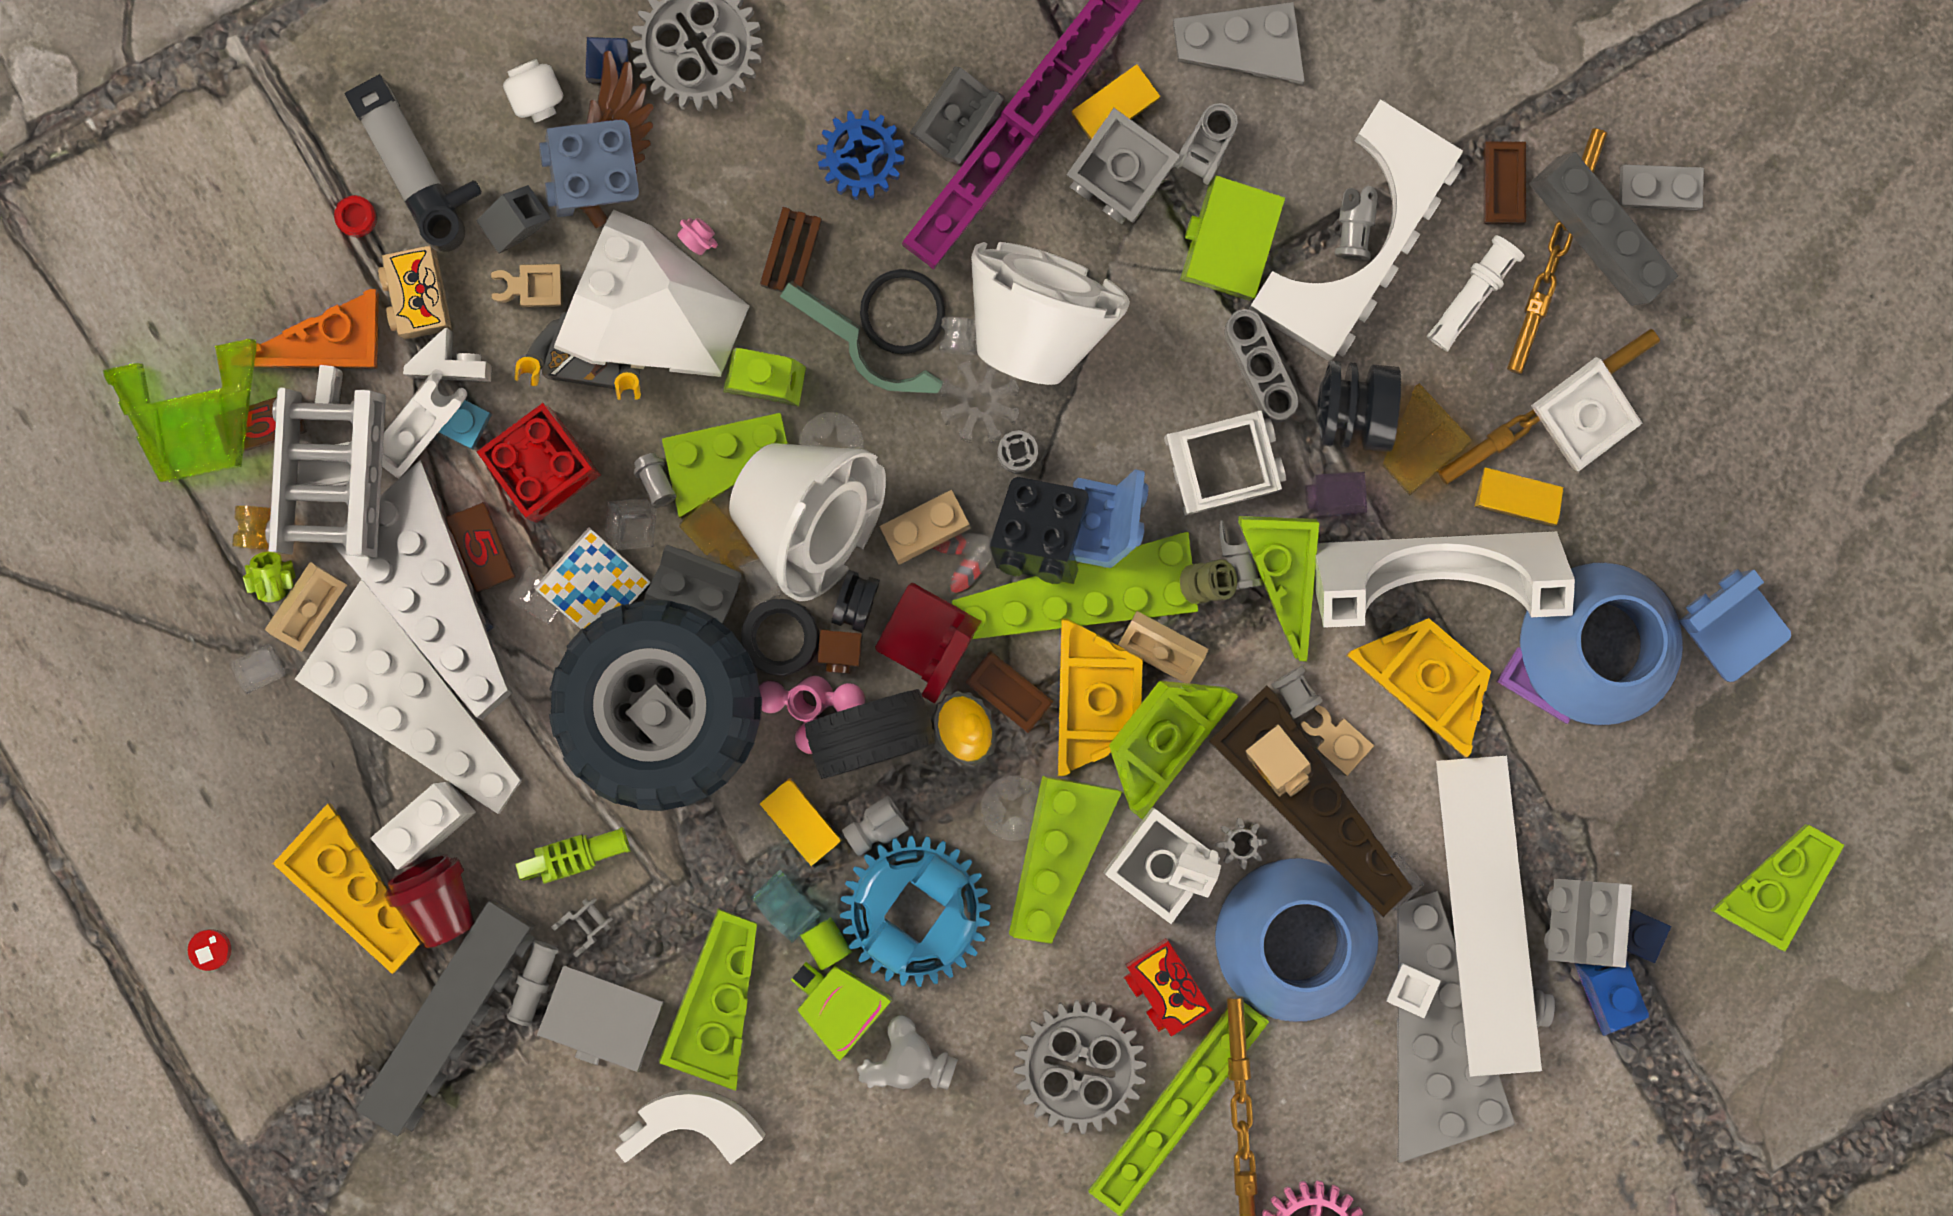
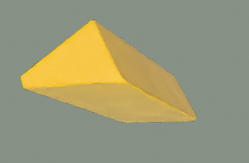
[1474,467,1564,527]
[760,778,842,866]

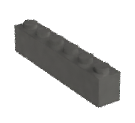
[356,899,536,1137]

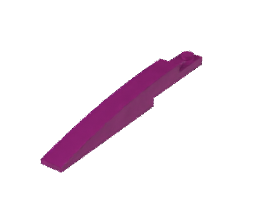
[902,0,1143,269]

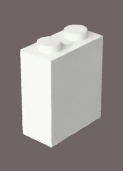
[370,782,476,870]

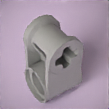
[1173,103,1238,185]

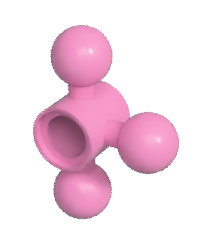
[759,676,865,754]

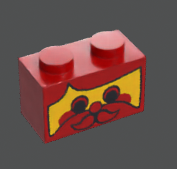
[1124,938,1212,1037]

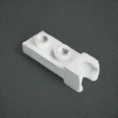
[382,369,467,479]

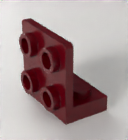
[875,583,982,704]

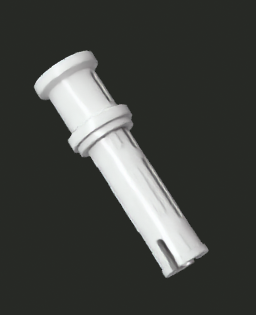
[1427,235,1525,352]

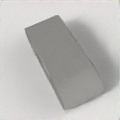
[1224,309,1299,423]

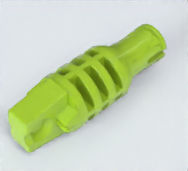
[515,827,630,884]

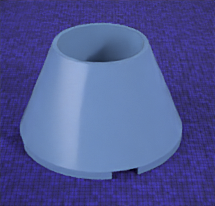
[1520,563,1683,725]
[1215,858,1378,1022]

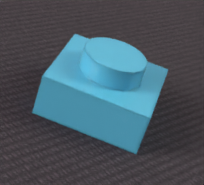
[439,400,492,450]

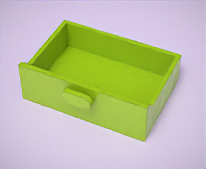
[1180,175,1285,301]

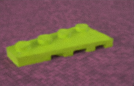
[1009,775,1123,944]
[659,908,757,1091]

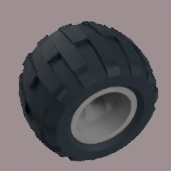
[549,600,762,811]

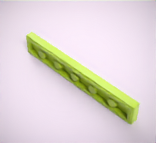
[1088,1002,1269,1216]

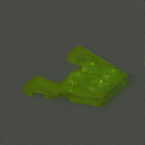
[103,339,257,483]

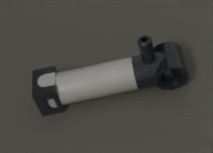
[344,74,482,252]

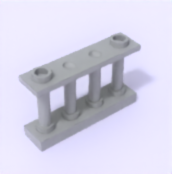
[265,388,386,558]

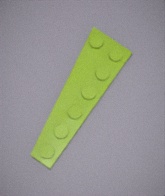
[951,532,1198,639]

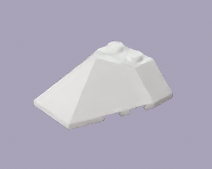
[554,209,749,377]

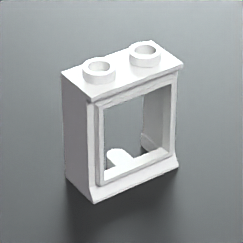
[1164,410,1286,516]

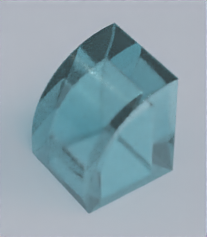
[751,869,822,943]

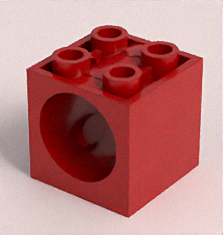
[477,403,601,523]

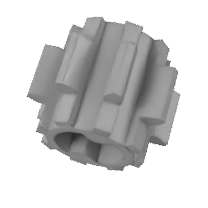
[1215,818,1268,869]

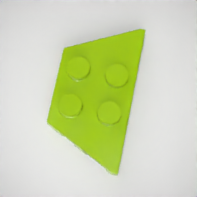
[1109,681,1239,819]

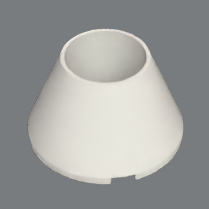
[971,242,1130,385]
[729,443,886,601]

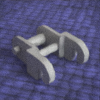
[551,898,613,958]

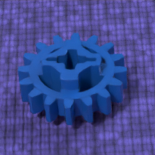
[817,110,905,200]

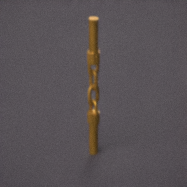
[1507,128,1607,374]
[1438,329,1660,485]
[1227,996,1258,1216]

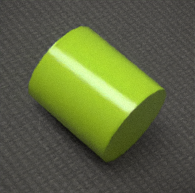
[800,917,852,970]

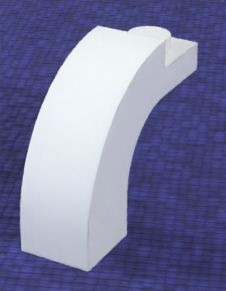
[615,1090,766,1165]

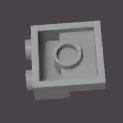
[1066,108,1180,225]
[1544,879,1632,968]

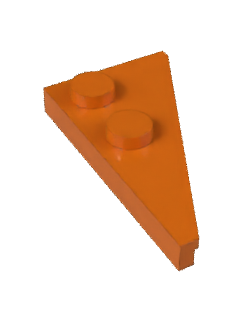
[232,289,379,369]

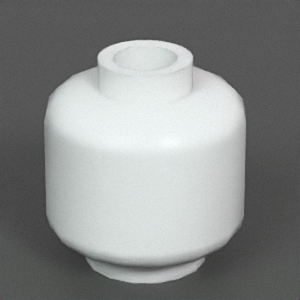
[503,59,563,123]

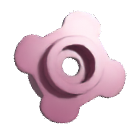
[677,218,718,255]

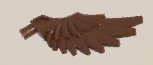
[579,51,654,228]

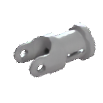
[1335,186,1377,261]
[1219,520,1263,590]

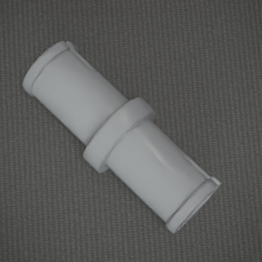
[506,940,559,1026]

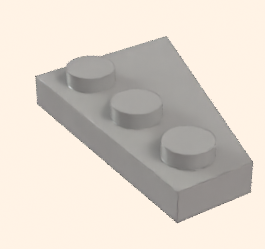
[1173,2,1305,85]

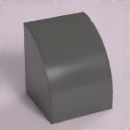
[476,185,551,253]

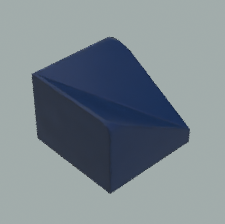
[585,37,631,84]

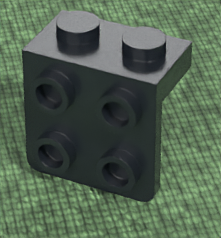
[989,477,1089,584]

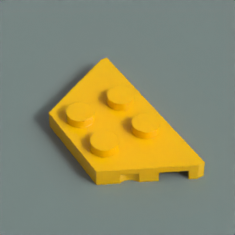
[1058,618,1143,776]
[1346,618,1491,758]

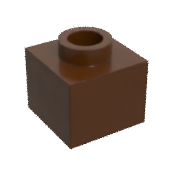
[818,630,863,674]

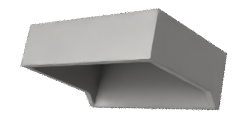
[537,965,665,1072]

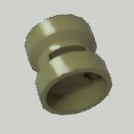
[1180,559,1237,604]

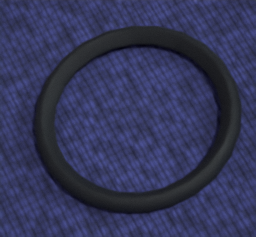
[860,269,946,354]

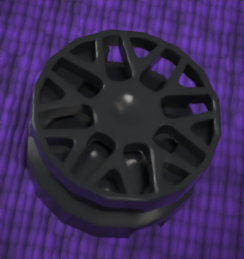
[831,570,880,633]

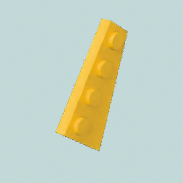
[272,803,422,974]

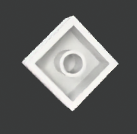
[1103,807,1220,924]

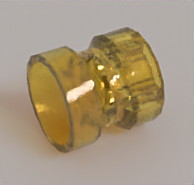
[232,506,271,550]

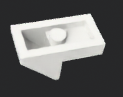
[403,328,492,382]

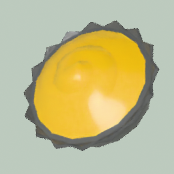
[931,690,997,768]

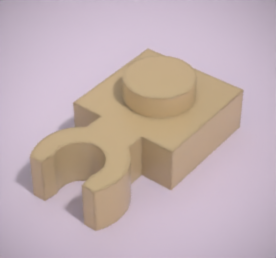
[491,264,563,307]
[1299,705,1374,776]

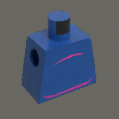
[1574,961,1649,1036]

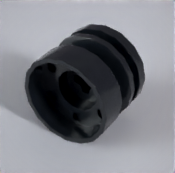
[1316,361,1401,452]

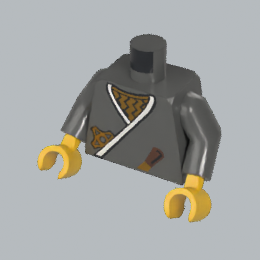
[515,312,641,400]

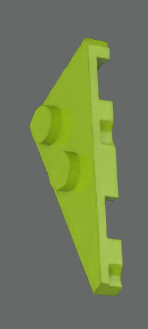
[1238,516,1319,662]

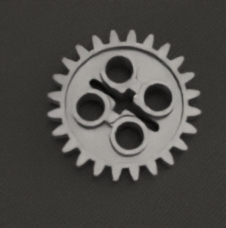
[630,0,763,111]
[1014,999,1146,1134]

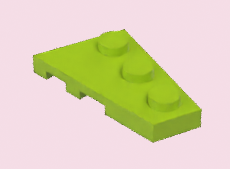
[662,413,788,519]
[1710,824,1845,952]

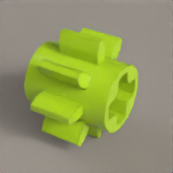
[243,551,296,602]

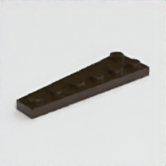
[1209,685,1413,918]

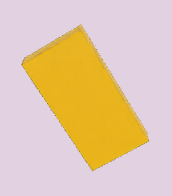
[1071,64,1161,140]

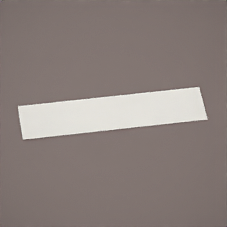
[1436,755,1542,1077]

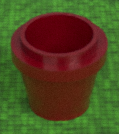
[384,854,475,948]

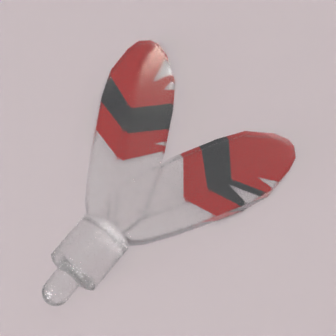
[933,533,993,593]

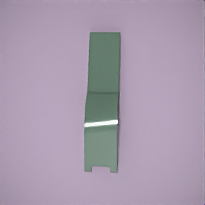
[780,281,943,393]

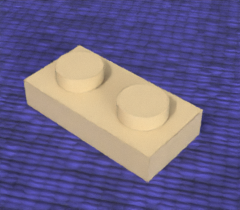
[879,490,971,565]
[265,562,347,652]
[1118,611,1209,683]

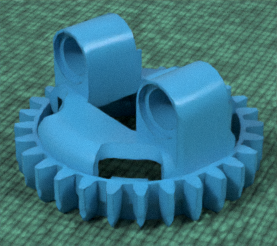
[840,835,990,987]

